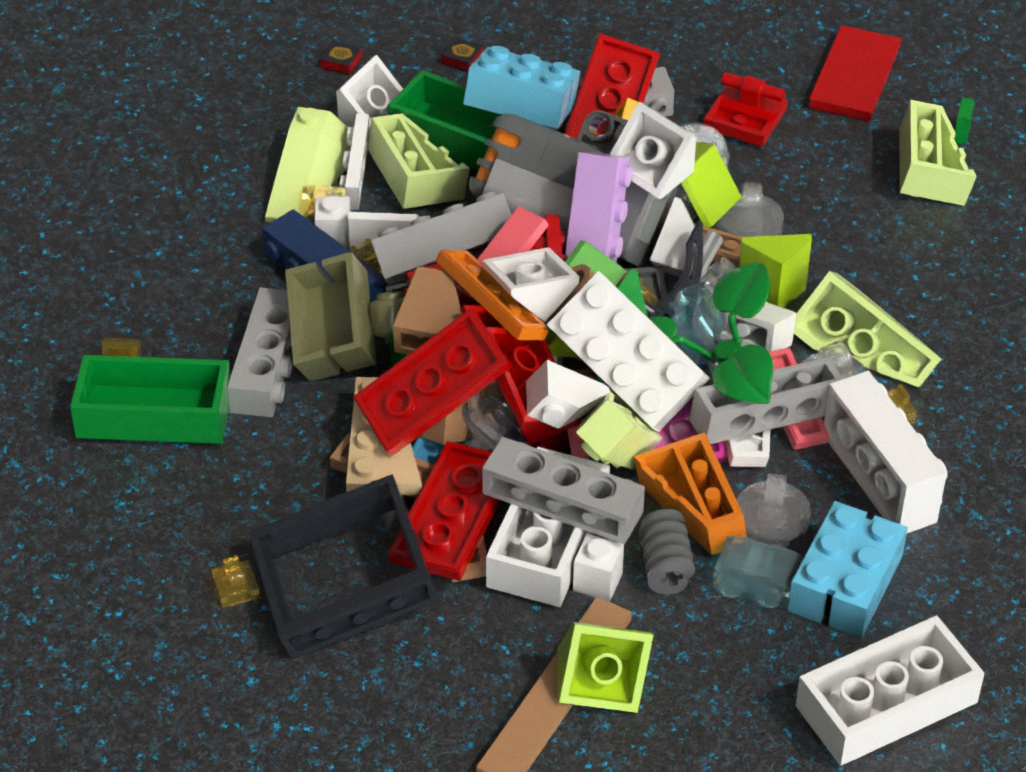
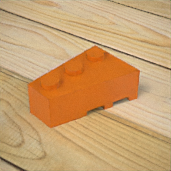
[633,432,748,555]

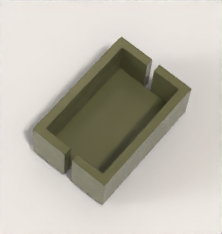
[285,252,377,382]

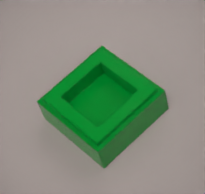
[954,97,975,144]

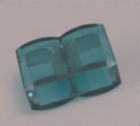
[672,282,726,365]
[713,536,803,609]

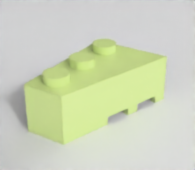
[899,100,977,206]
[368,113,470,209]
[576,388,663,470]

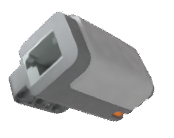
[469,110,677,267]

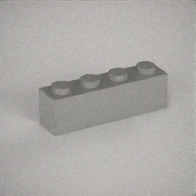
[371,192,511,284]

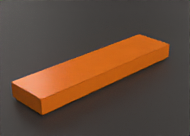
[436,250,549,340]

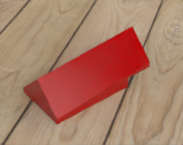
[460,305,582,446]

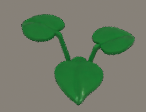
[649,262,774,404]

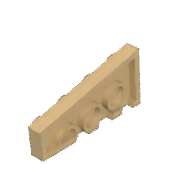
[346,377,422,495]

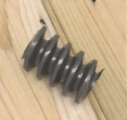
[637,509,695,595]

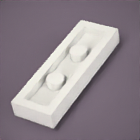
[339,114,369,210]

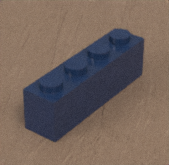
[262,209,385,302]

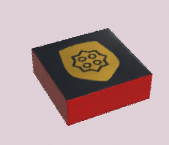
[442,38,484,72]
[320,41,362,75]

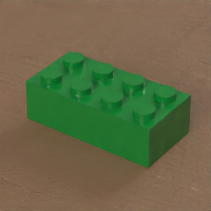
[387,70,502,170]
[70,355,231,444]

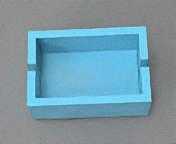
[463,46,581,129]
[788,501,908,639]

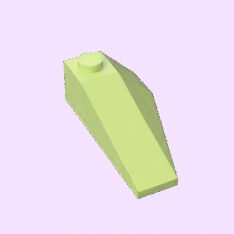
[265,107,351,222]
[794,271,942,387]

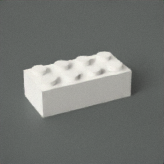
[547,271,711,432]
[824,370,947,533]
[486,447,610,607]
[795,615,984,766]

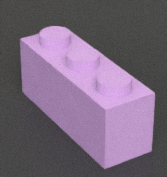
[565,152,633,263]

